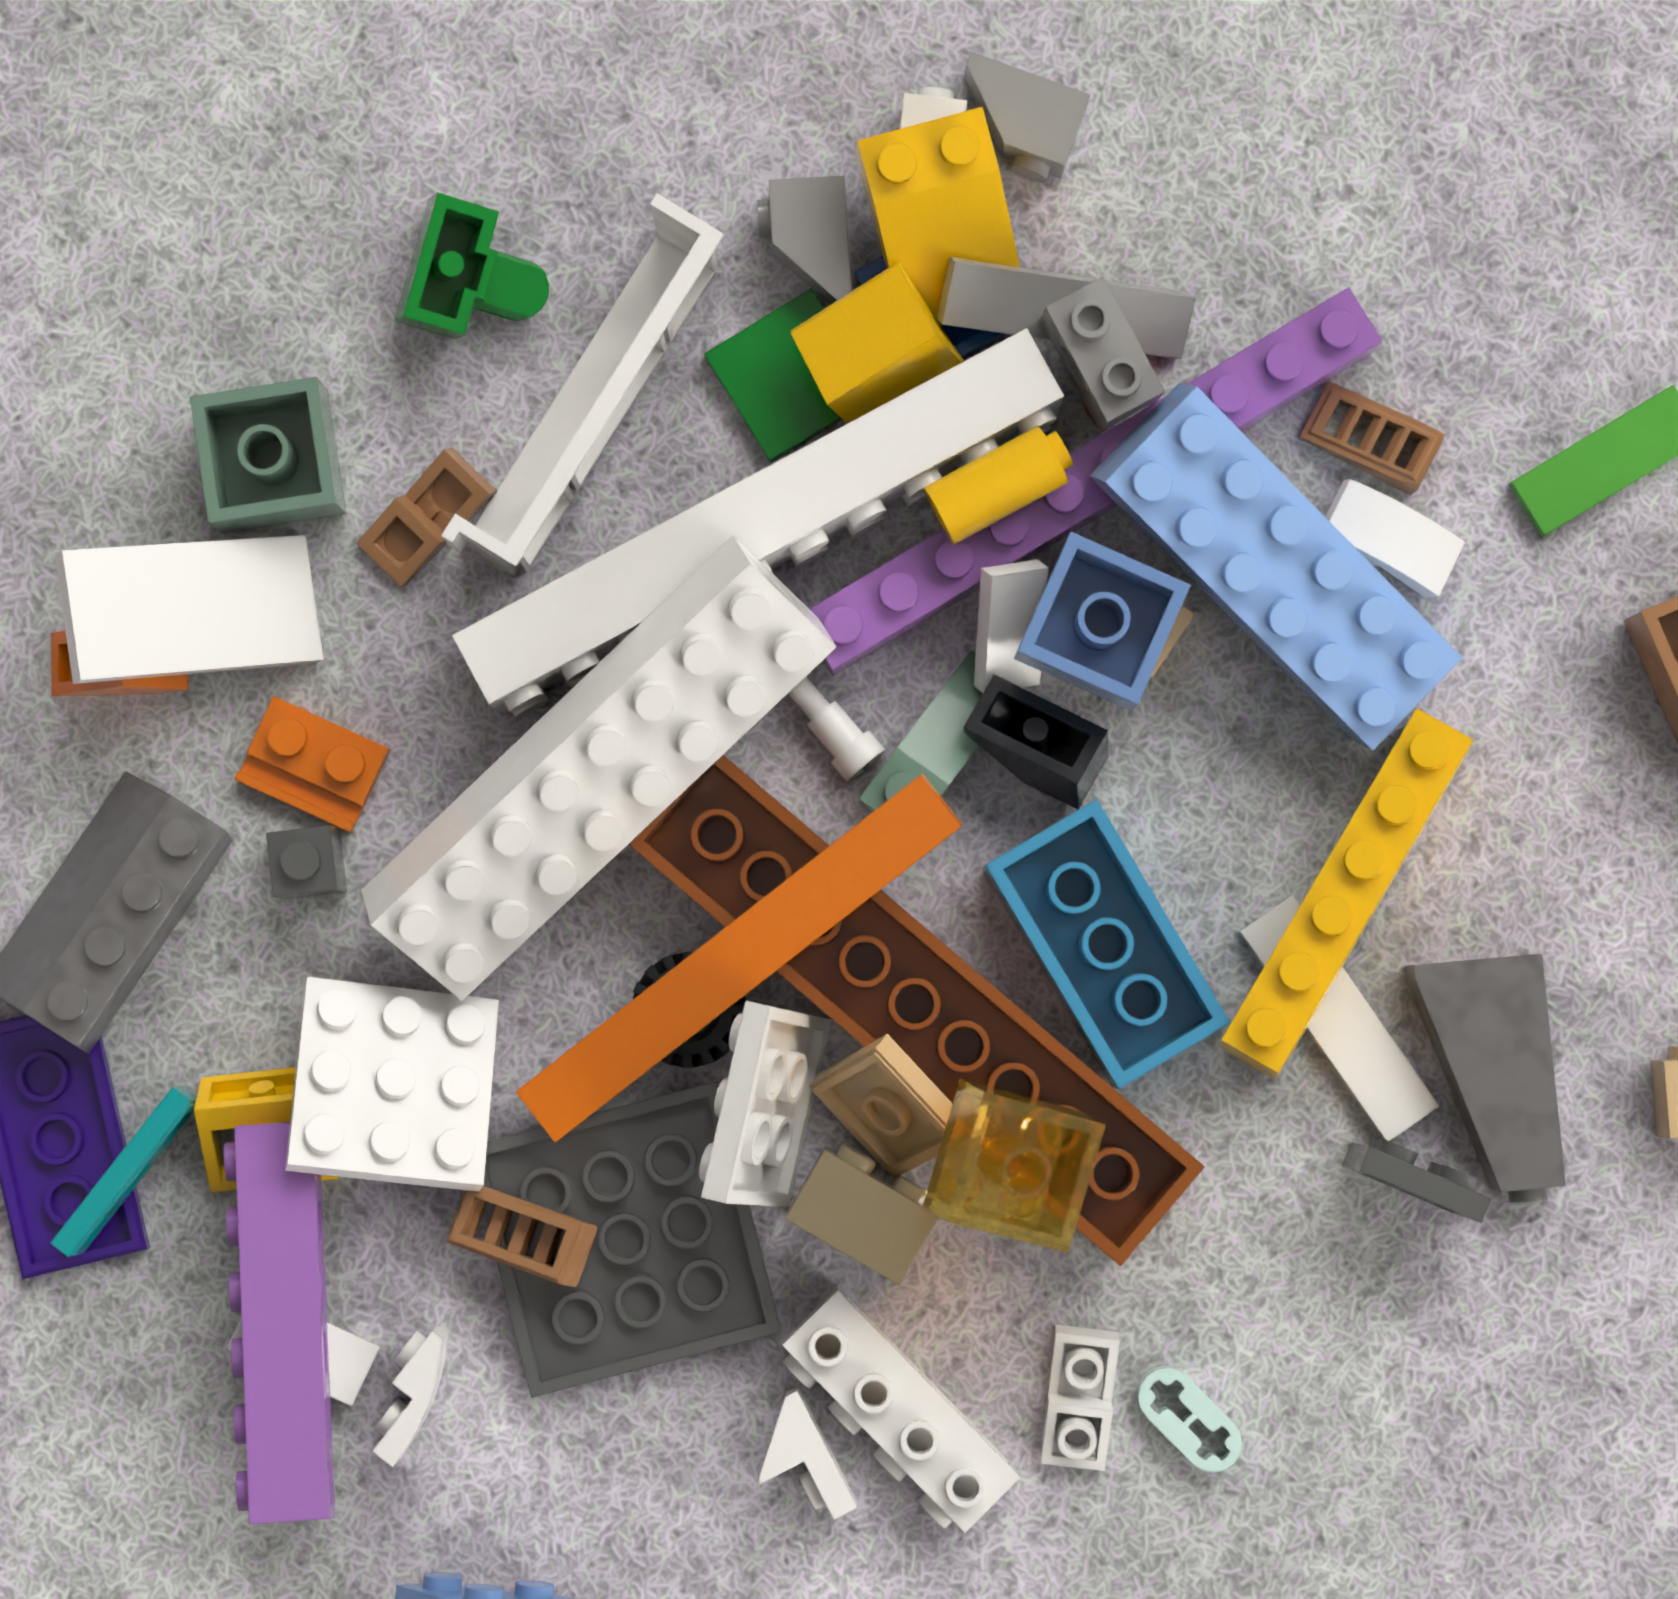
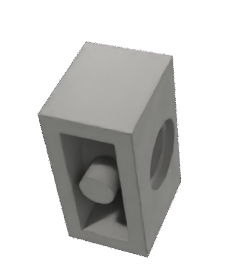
[1040,277,1165,432]

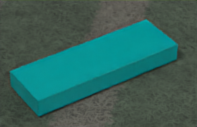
[50,1086,197,1257]

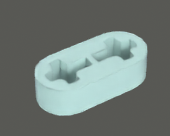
[1136,1365,1242,1473]

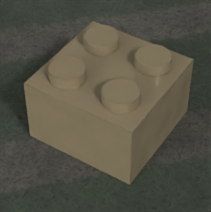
[785,1142,939,1286]

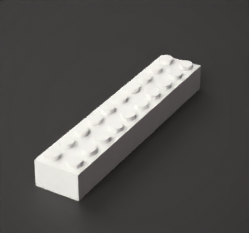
[452,328,1064,718]

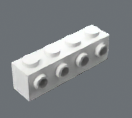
[782,1286,1021,1533]

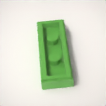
[1508,385,1678,538]

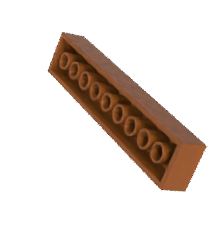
[629,755,1205,1266]

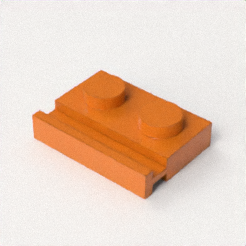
[234,696,391,833]

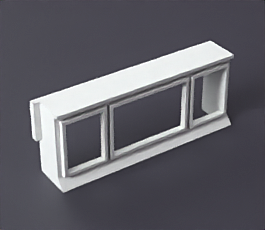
[441,193,725,576]

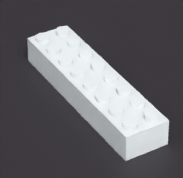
[361,535,837,1001]

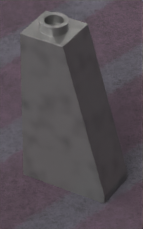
[1404,954,1566,1202]

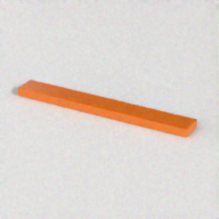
[516,773,963,1143]

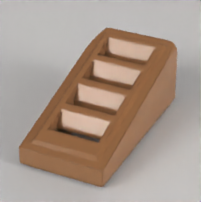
[1299,381,1446,496]
[446,1186,597,1287]

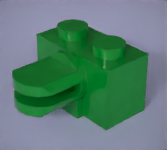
[394,192,549,339]

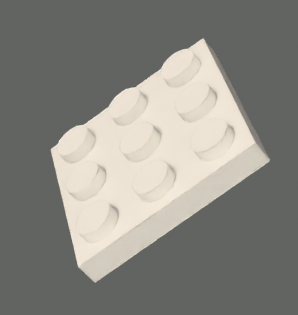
[285,977,499,1192]
[699,1001,831,1207]

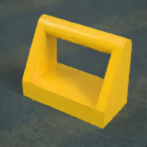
[194,1067,340,1193]

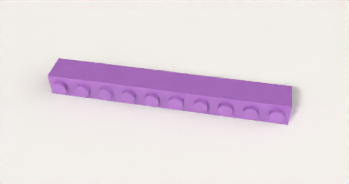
[810,287,1382,677]

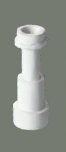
[788,677,886,783]

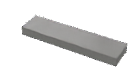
[936,257,1196,359]

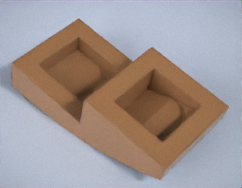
[356,448,497,587]

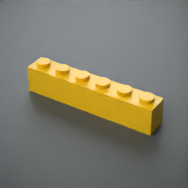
[1220,708,1473,1080]

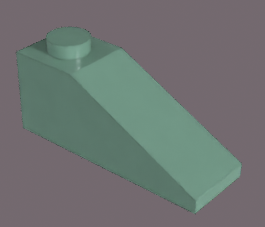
[858,650,983,813]

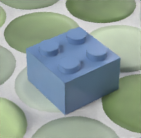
[1014,532,1191,711]

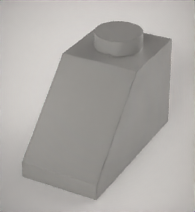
[964,52,1090,182]
[757,175,852,305]

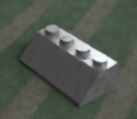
[0,771,232,1054]

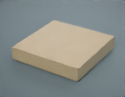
[809,1034,975,1178]

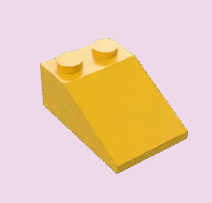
[854,107,1020,326]

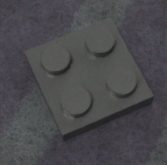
[1341,1136,1492,1223]

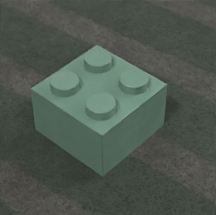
[190,377,347,534]

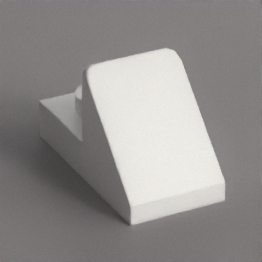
[757,1385,857,1520]

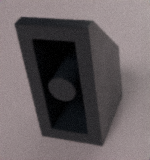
[963,674,1109,810]

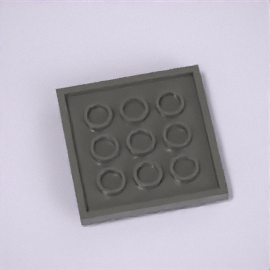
[484,1081,782,1398]

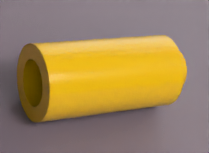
[923,426,1074,545]

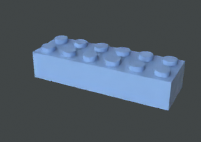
[1089,383,1463,751]

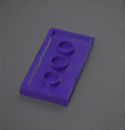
[0,1015,150,1279]

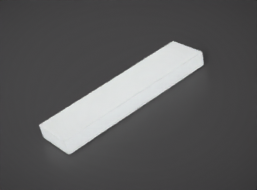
[1238,895,1439,1141]

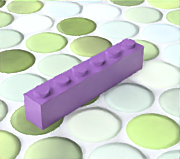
[224,1122,335,1524]

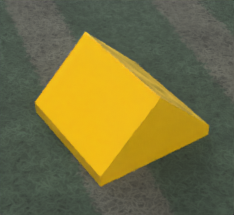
[791,262,964,424]

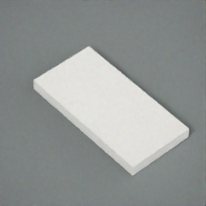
[55,535,324,684]

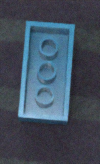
[982,799,1231,1089]

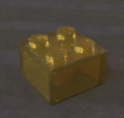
[923,1079,1106,1253]

